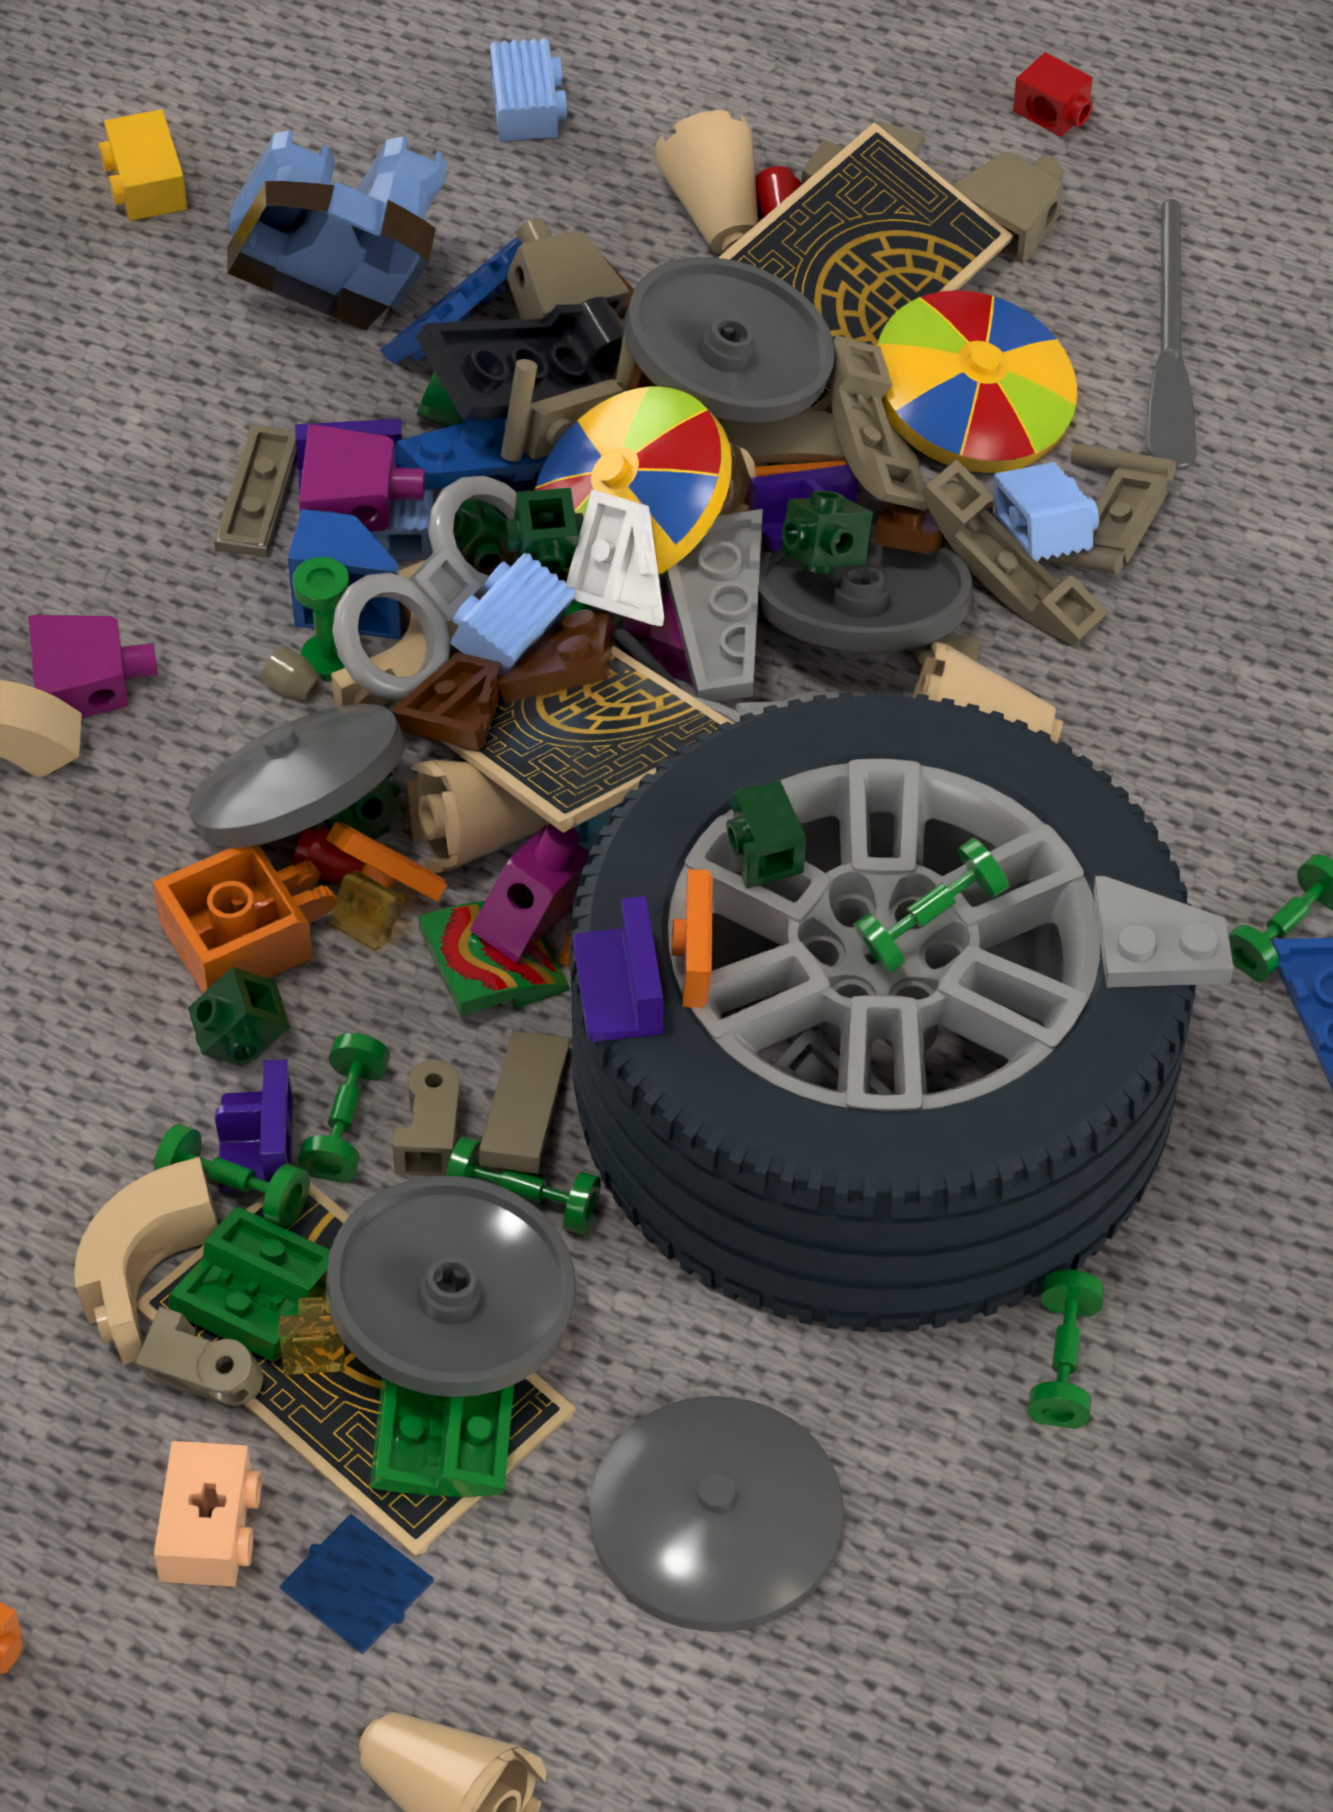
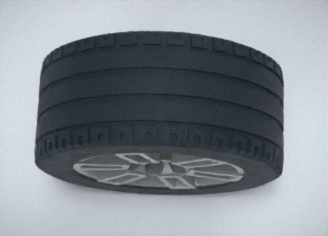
[569,691,1196,1332]

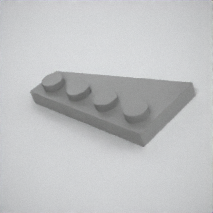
[664,509,763,702]

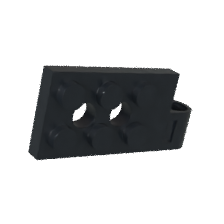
[416,297,624,421]

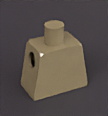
[952,152,1063,264]
[507,218,629,319]

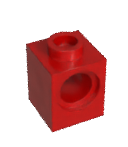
[1013,52,1093,137]

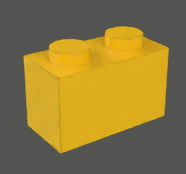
[98,109,188,221]

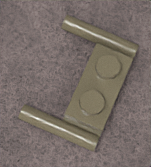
[501,332,635,462]
[1040,443,1176,575]

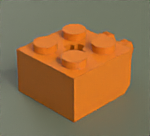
[153,845,338,994]

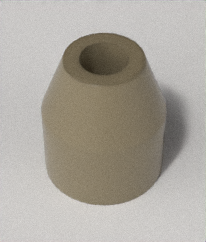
[261,645,322,702]

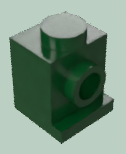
[726,781,806,889]

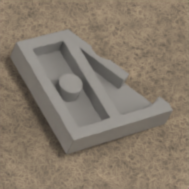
[1094,876,1234,988]

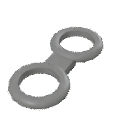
[332,476,518,702]

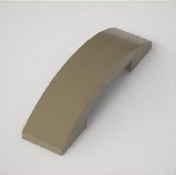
[830,336,928,511]
[722,410,919,467]
[921,459,1109,645]

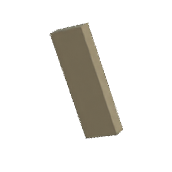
[214,425,297,557]
[479,1030,570,1174]

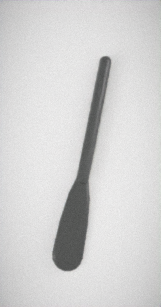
[1146,199,1197,469]

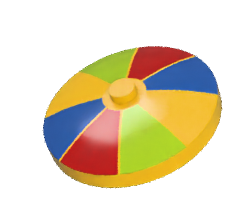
[876,290,1077,473]
[535,386,732,576]

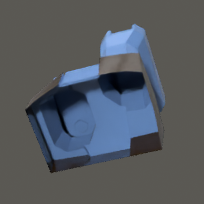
[227,130,448,332]

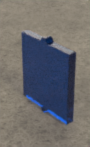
[279,1514,434,1655]

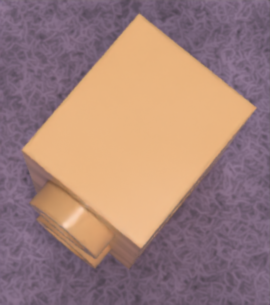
[154,1441,262,1587]

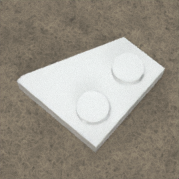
[566,490,664,626]

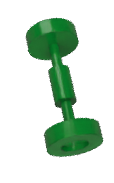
[293,557,350,682]
[854,837,1010,974]
[1228,854,1333,982]
[297,1033,390,1183]
[154,1124,310,1227]
[445,1137,601,1235]
[1027,1270,1105,1429]

